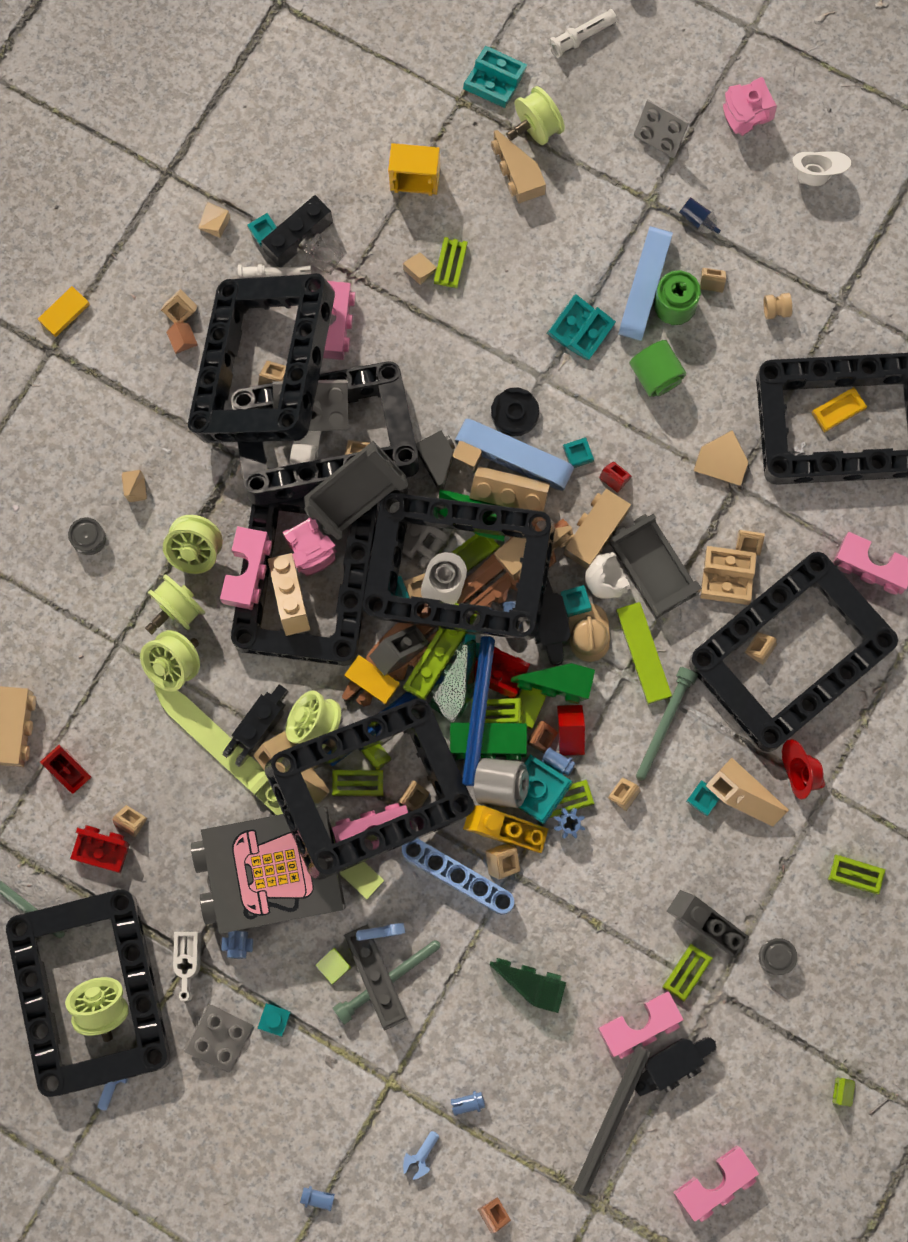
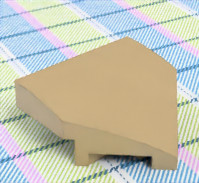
[693,430,748,486]

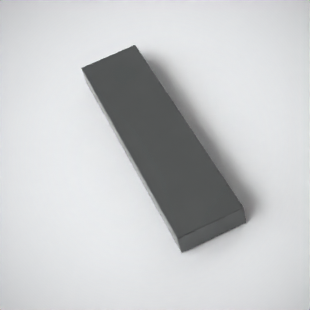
[344,924,408,1031]

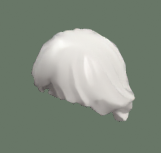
[585,552,631,599]

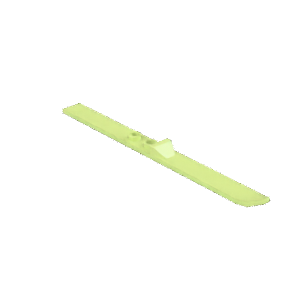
[154,684,384,899]

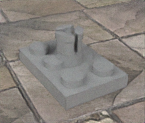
[273,380,348,431]

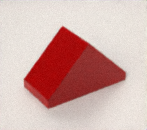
[557,705,585,756]
[40,744,91,794]

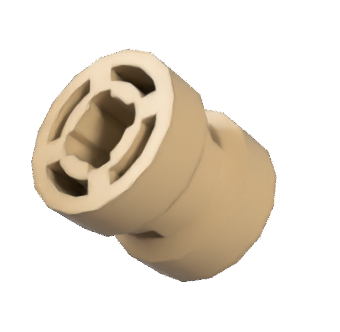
[763,293,792,319]

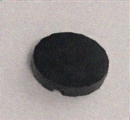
[491,387,539,436]

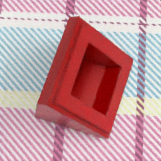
[599,462,632,493]

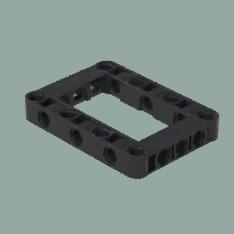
[188,273,335,443]
[756,353,908,485]
[231,361,419,506]
[231,487,378,666]
[363,493,555,640]
[689,552,898,752]
[265,698,474,880]
[6,889,170,1097]

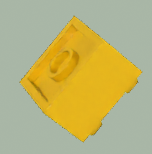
[388,143,440,196]

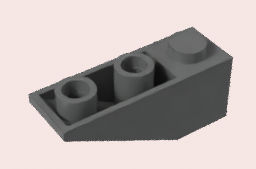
[667,890,749,958]

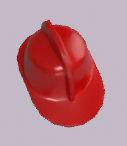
[782,739,825,800]

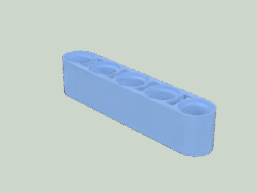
[618,226,673,341]
[455,419,574,491]
[402,839,514,915]

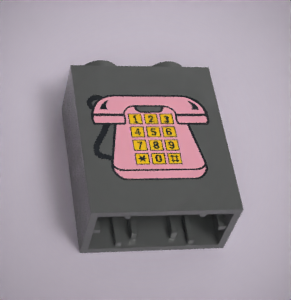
[191,806,346,934]

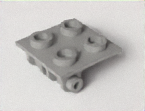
[634,99,689,158]
[184,1004,253,1073]

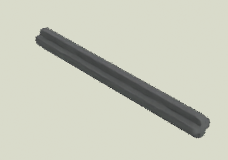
[573,1046,650,1196]

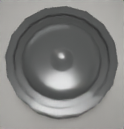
[68,517,106,555]
[758,938,798,975]

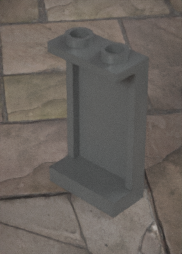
[304,441,408,540]
[610,514,702,618]

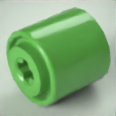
[654,270,701,325]
[629,340,686,397]

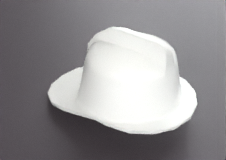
[793,152,851,186]
[421,552,467,608]

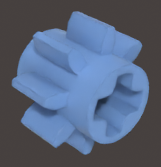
[554,808,585,839]
[221,931,253,959]

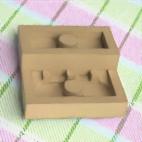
[700,546,756,605]

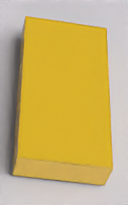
[38,286,90,337]
[811,387,867,433]
[344,655,400,705]

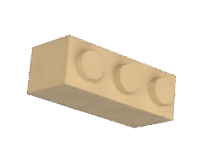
[470,466,550,512]
[564,489,631,569]
[268,553,310,636]
[0,686,36,767]

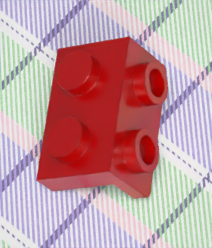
[469,647,530,698]
[70,825,130,874]

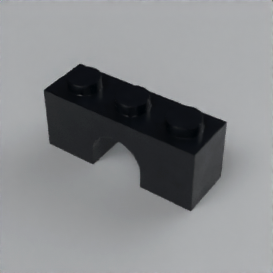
[261,195,333,267]

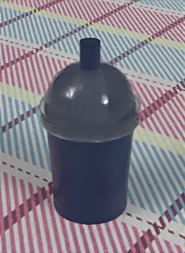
[679,197,721,234]

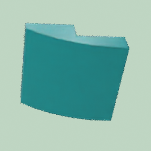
[463,45,527,108]
[546,294,616,360]

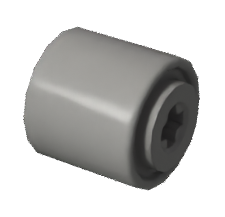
[474,758,529,808]

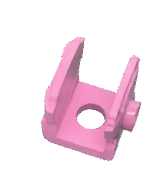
[723,77,777,136]
[282,517,337,576]

